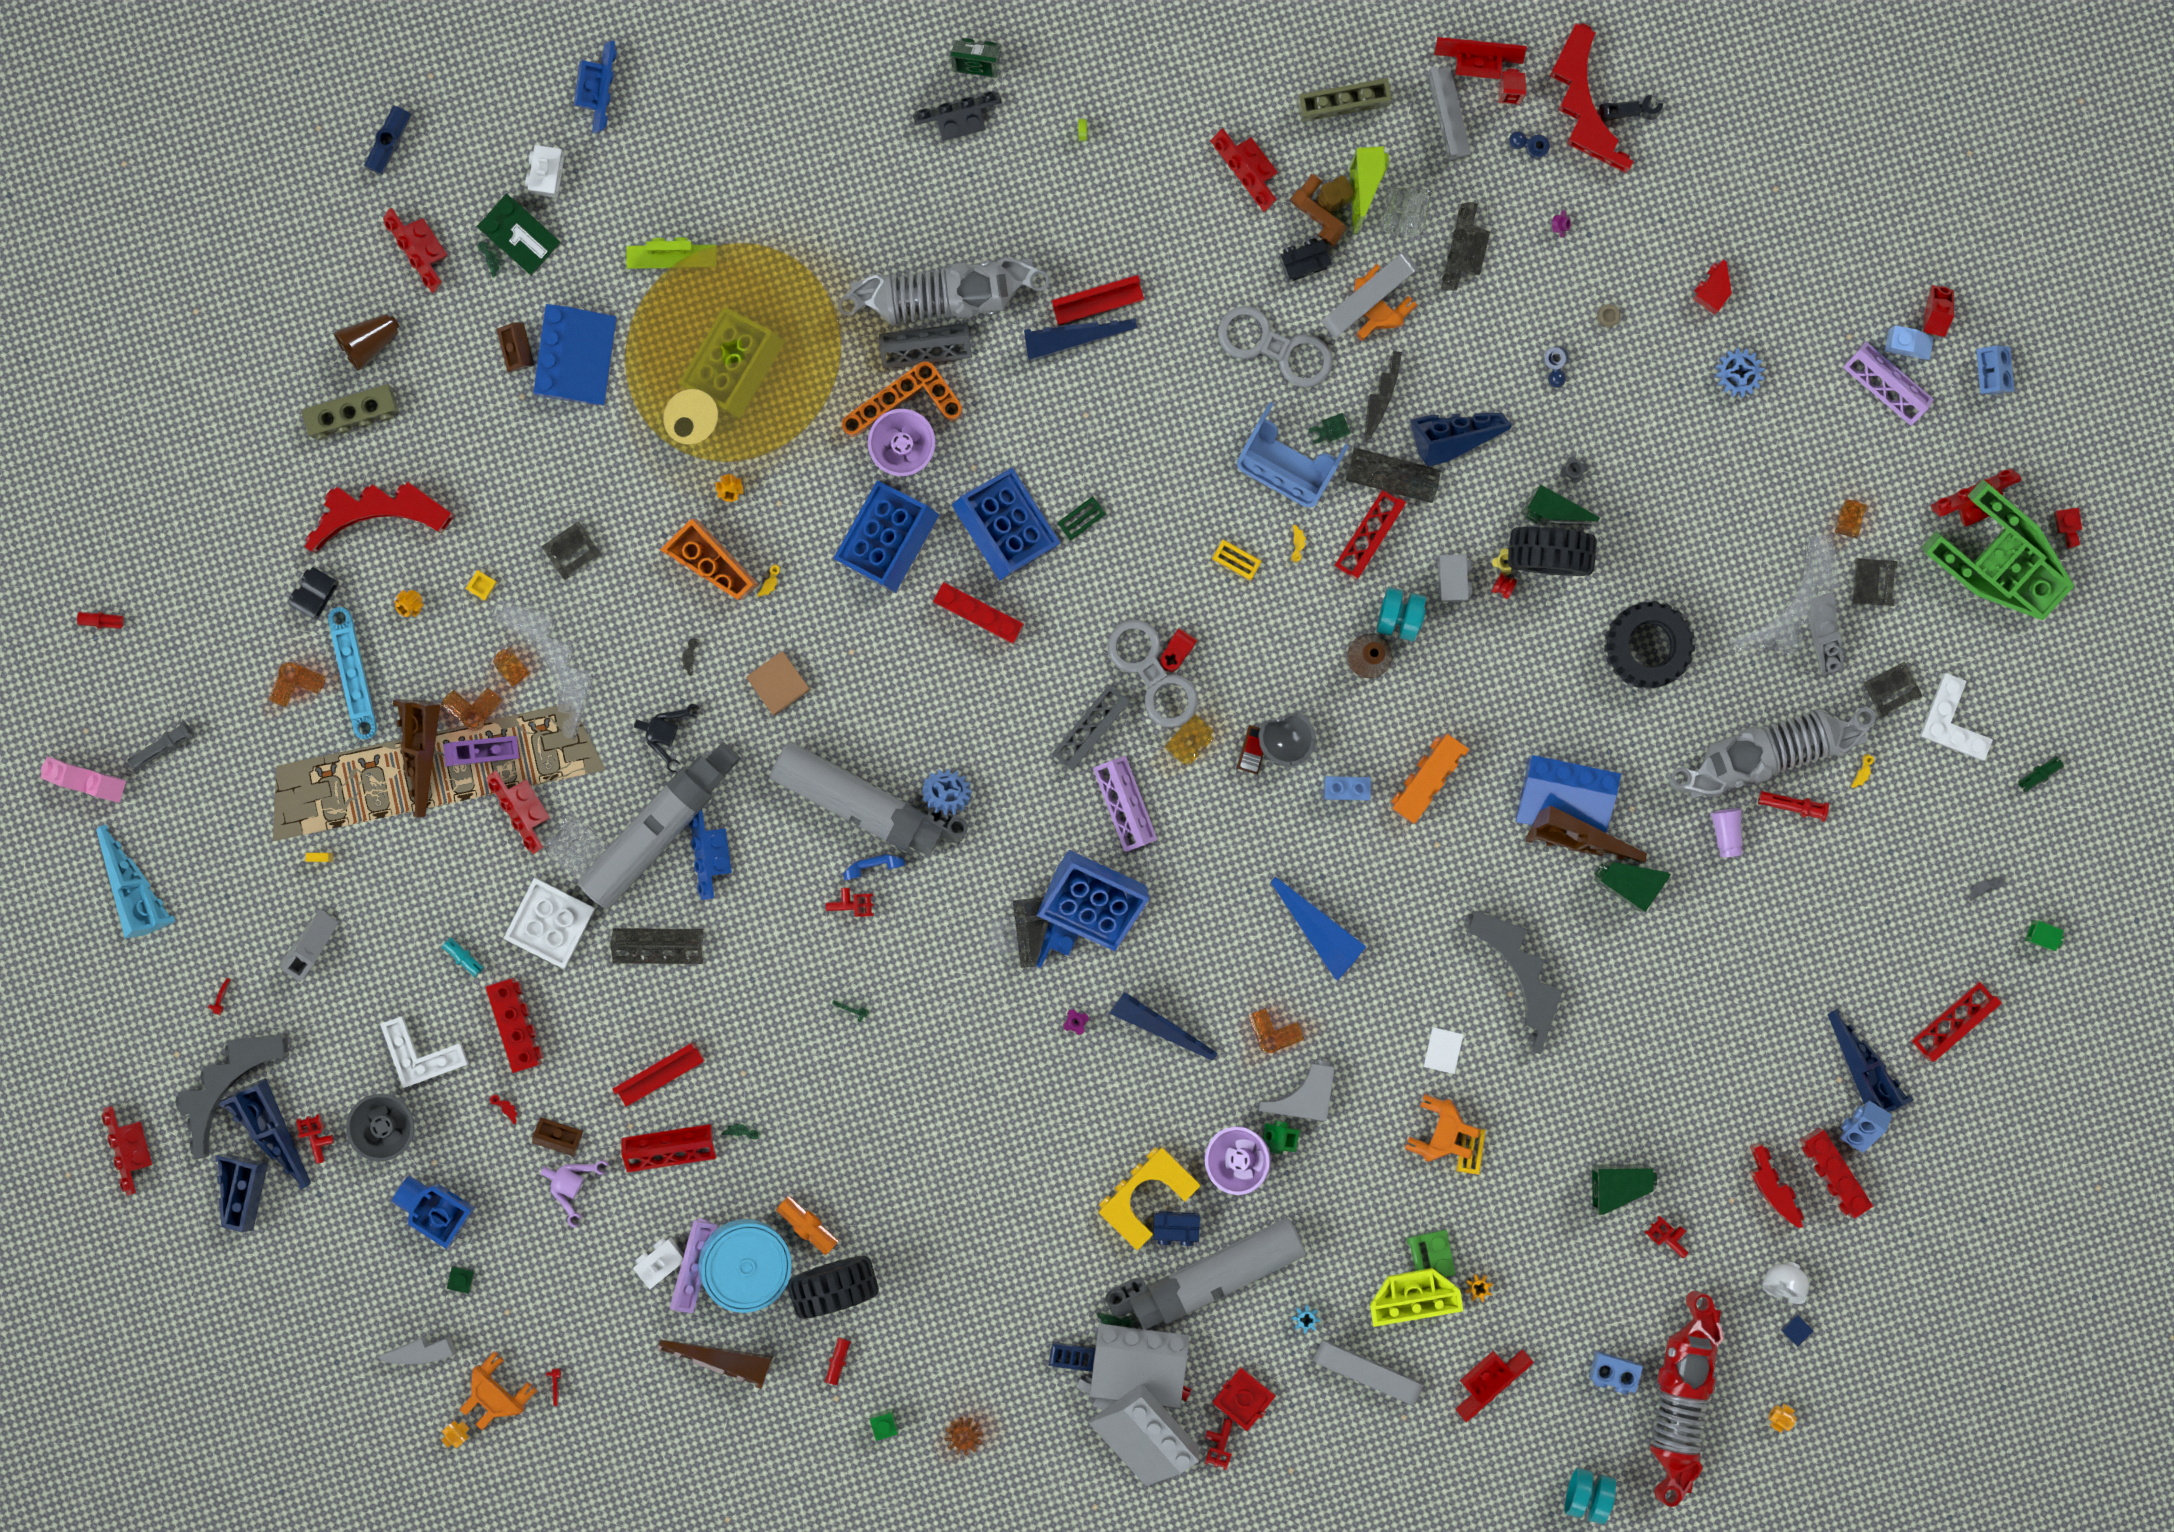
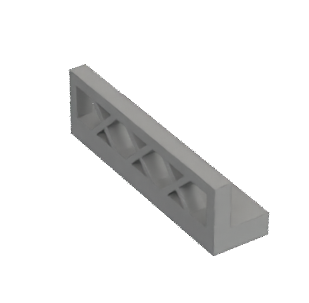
[1428,66,1471,161]

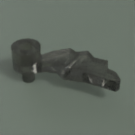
[681,638,699,676]

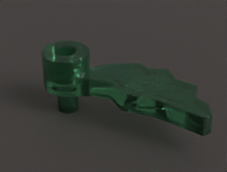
[478,241,500,278]
[832,1000,869,1022]
[722,1123,760,1140]
[1097,1312,1134,1327]

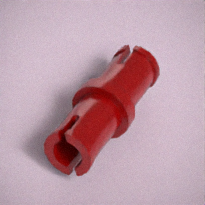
[824,1337,851,1386]

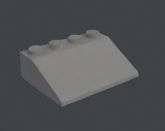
[1090,1324,1189,1409]
[1089,1384,1199,1486]

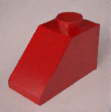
[1498,69,1526,105]

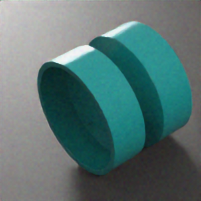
[1376,586,1426,642]
[1564,1467,1616,1525]

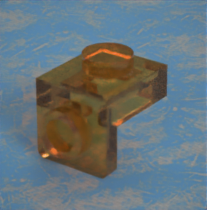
[1835,499,1867,539]
[493,647,530,687]

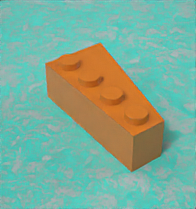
[660,519,759,600]
[1391,734,1470,824]

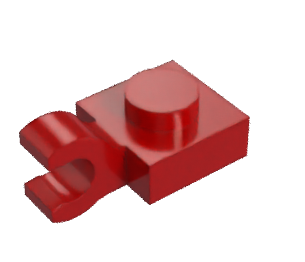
[2054,507,2083,549]

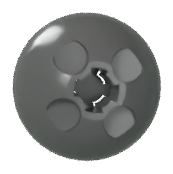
[346,1093,415,1161]

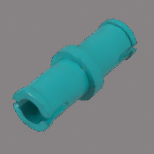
[441,937,485,978]

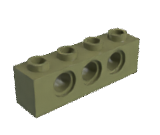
[1297,78,1392,122]
[301,384,400,440]

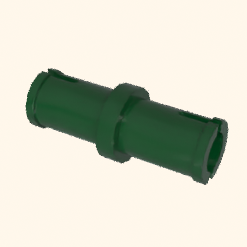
[2018,756,2064,793]

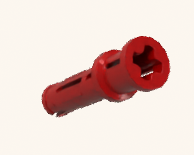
[1758,790,1829,822]

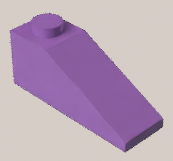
[443,736,519,767]

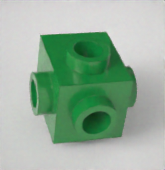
[1262,1120,1300,1154]

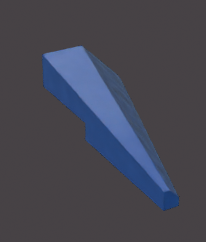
[1270,877,1366,981]

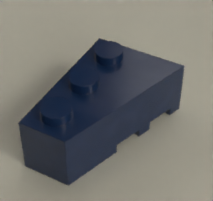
[215,1153,268,1232]

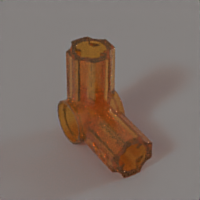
[268,661,327,707]
[441,687,504,731]
[1247,1008,1305,1054]

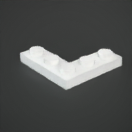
[1920,673,1993,761]
[380,1016,469,1088]

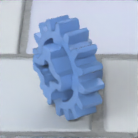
[1714,348,1765,398]
[922,769,972,815]

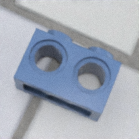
[1976,345,2015,395]
[1323,776,1371,801]
[1840,1101,1892,1153]
[1588,1351,1643,1395]

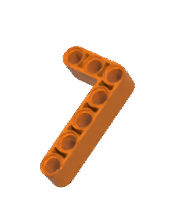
[842,362,963,437]

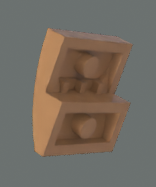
[746,651,811,716]

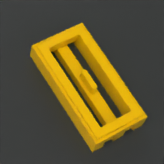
[1212,539,1262,581]
[1456,1129,1486,1175]

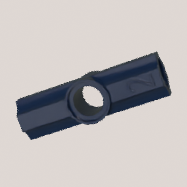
[364,105,412,175]

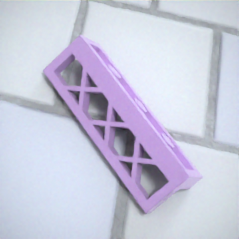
[1843,341,1934,426]
[1093,755,1158,852]
[670,1218,717,1313]

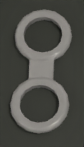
[1218,306,1333,388]
[1108,620,1198,728]

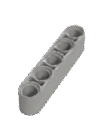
[1321,251,1418,338]
[1313,1339,1424,1406]

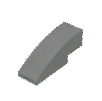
[379,1336,457,1364]

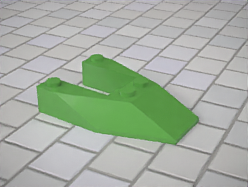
[1921,479,2074,620]

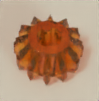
[944,1416,983,1456]

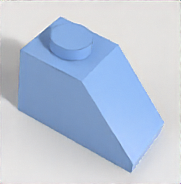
[1885,325,1934,360]

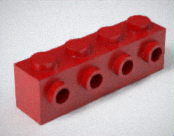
[485,977,544,1073]
[1799,1128,1874,1219]

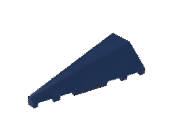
[1024,318,1137,363]
[1109,991,1218,1061]
[1827,1009,1914,1113]
[219,1078,311,1189]

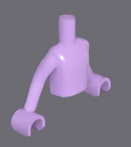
[540,1160,609,1227]

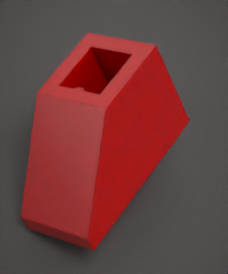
[1693,259,1732,315]
[1923,285,1955,337]

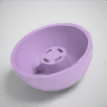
[868,409,935,476]
[1205,1127,1271,1195]

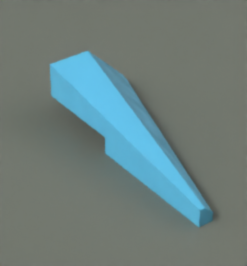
[96,825,175,939]

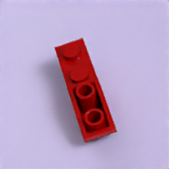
[1749,1143,1804,1229]

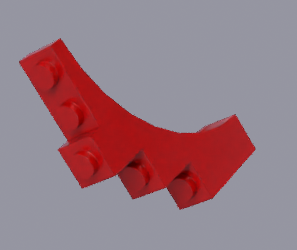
[304,482,455,554]

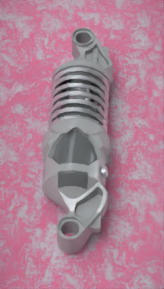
[838,258,1049,325]
[1669,707,1876,800]

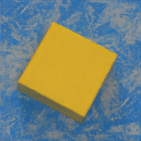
[465,570,498,601]
[305,853,333,862]

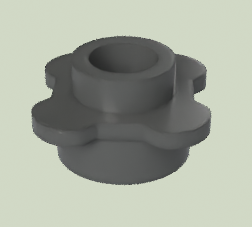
[1561,456,1588,483]

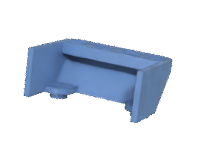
[1237,402,1349,508]

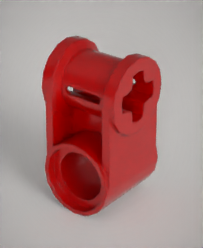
[1161,628,1198,672]

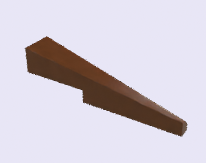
[393,699,441,818]
[1526,806,1647,864]
[657,1340,774,1389]

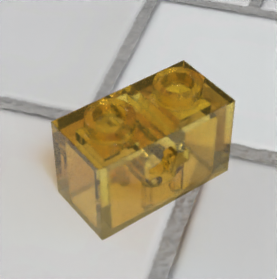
[1164,714,1214,765]

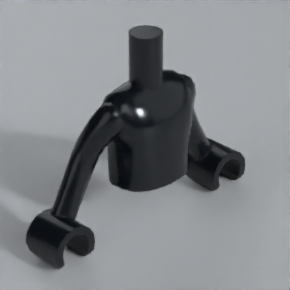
[634,704,700,774]

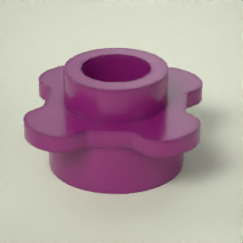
[1552,210,1571,238]
[1063,1009,1089,1035]

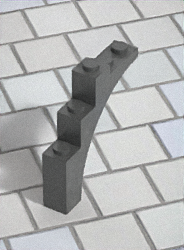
[176,1033,289,1159]

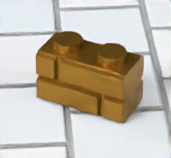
[1316,175,1354,214]

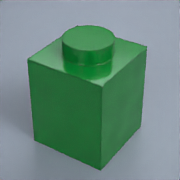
[2024,920,2064,951]
[869,1408,899,1441]

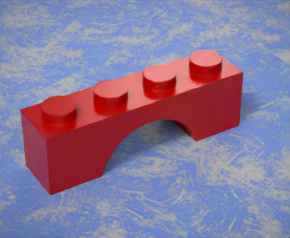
[933,582,1024,645]

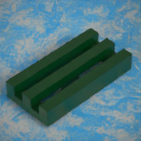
[1057,496,1106,542]

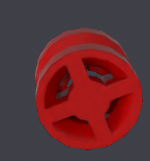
[1491,572,1517,600]

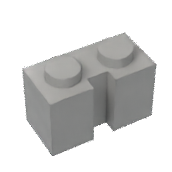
[1437,554,1472,602]

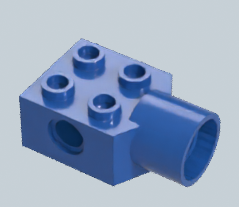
[391,1175,476,1249]

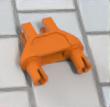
[1354,264,1418,341]
[1405,1093,1481,1162]
[459,1351,538,1430]

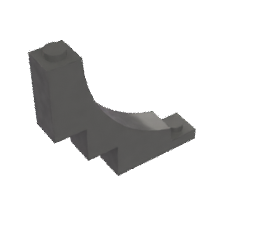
[1464,910,1563,1054]

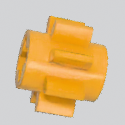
[715,474,743,502]
[394,590,424,617]
[1465,1273,1493,1302]
[1768,1403,1797,1433]
[441,1420,469,1448]

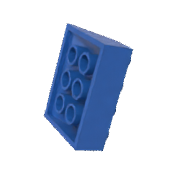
[533,304,617,406]
[951,467,1060,581]
[833,480,940,593]
[1515,755,1621,833]
[1037,850,1150,951]

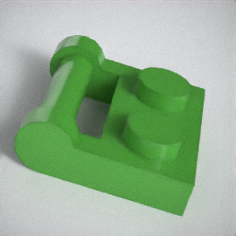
[1406,1229,1456,1277]

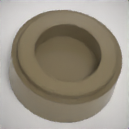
[1597,304,1620,328]

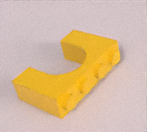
[1098,1145,1201,1251]

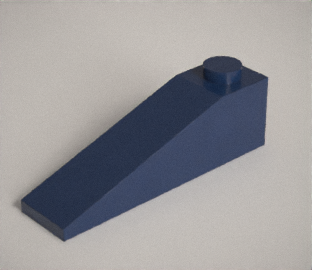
[1410,412,1512,467]

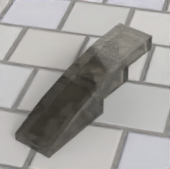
[1364,351,1402,442]

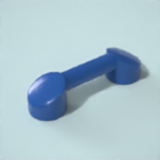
[843,854,906,881]

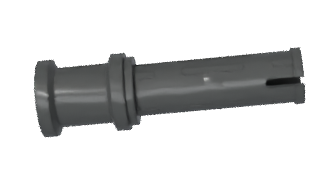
[127,721,194,771]

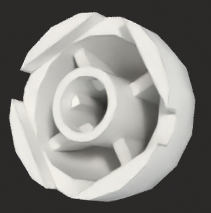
[1762,1262,1810,1304]

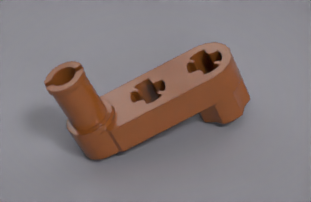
[1289,174,1347,247]

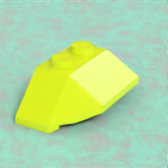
[1370,1268,1463,1327]

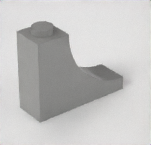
[1258,1059,1335,1121]

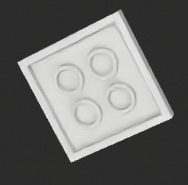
[503,878,596,969]

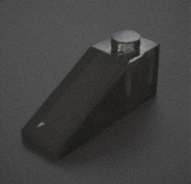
[1012,896,1049,968]

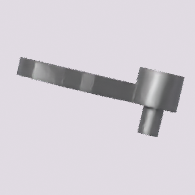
[1969,877,2003,901]

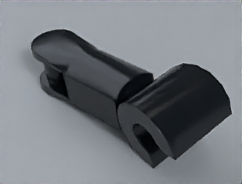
[1599,95,1663,121]

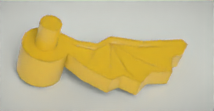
[1291,525,1306,563]
[757,564,780,597]
[1850,754,1874,788]

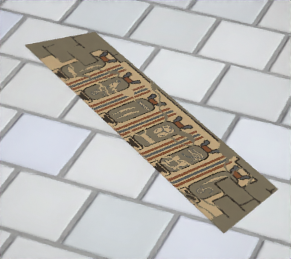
[273,703,606,841]

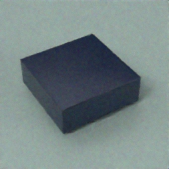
[1780,1314,1813,1347]

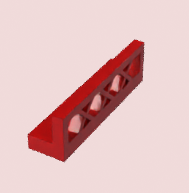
[1051,275,1144,326]
[1334,490,1407,581]
[1910,981,2002,1062]
[612,1042,705,1107]
[621,1124,716,1173]

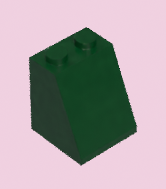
[1594,862,1671,912]
[1592,1164,1657,1215]

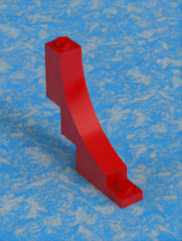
[1549,23,1634,173]

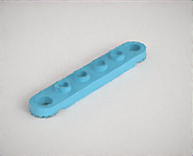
[328,607,377,740]

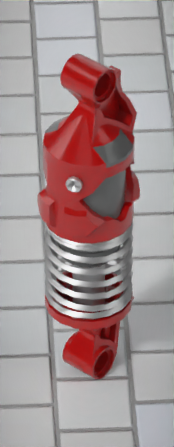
[1650,1290,1724,1507]

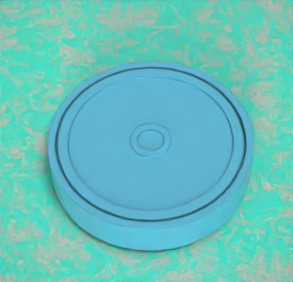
[698,1219,792,1313]

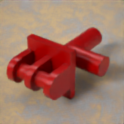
[825,888,874,917]
[296,1114,334,1164]
[1644,1216,1688,1258]
[1204,1419,1233,1471]

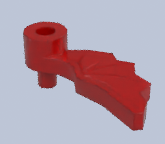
[208,978,231,1016]
[489,1094,518,1124]
[546,1368,561,1406]

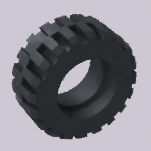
[1507,527,1597,576]
[1604,601,1695,689]
[787,1256,879,1319]

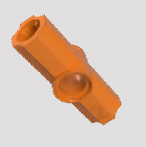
[776,1195,839,1256]

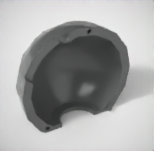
[1259,712,1317,767]

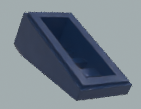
[1048,1341,1095,1372]

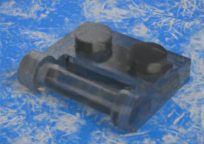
[541,521,602,580]
[1852,558,1898,607]
[1863,661,1922,718]

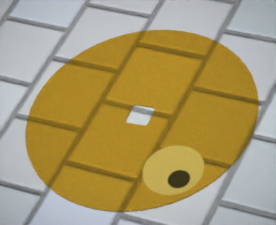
[625,243,841,462]

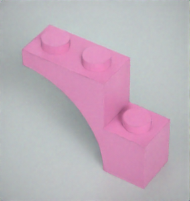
[40,756,126,803]

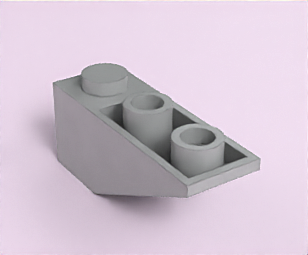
[279,909,339,982]

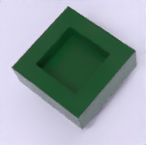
[447,1266,475,1294]

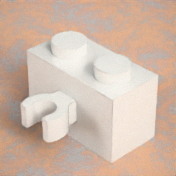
[525,145,565,198]
[633,1237,684,1289]

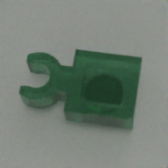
[1308,413,1351,445]

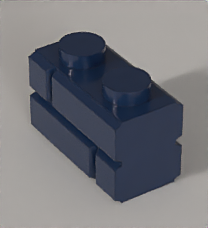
[1153,1211,1200,1246]

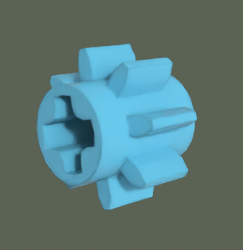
[1292,1304,1320,1334]

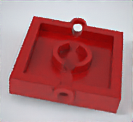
[1212,1366,1276,1431]

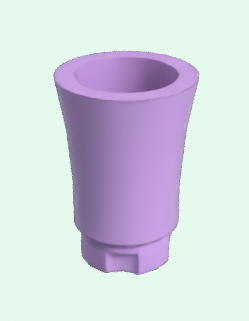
[1710,808,1743,857]

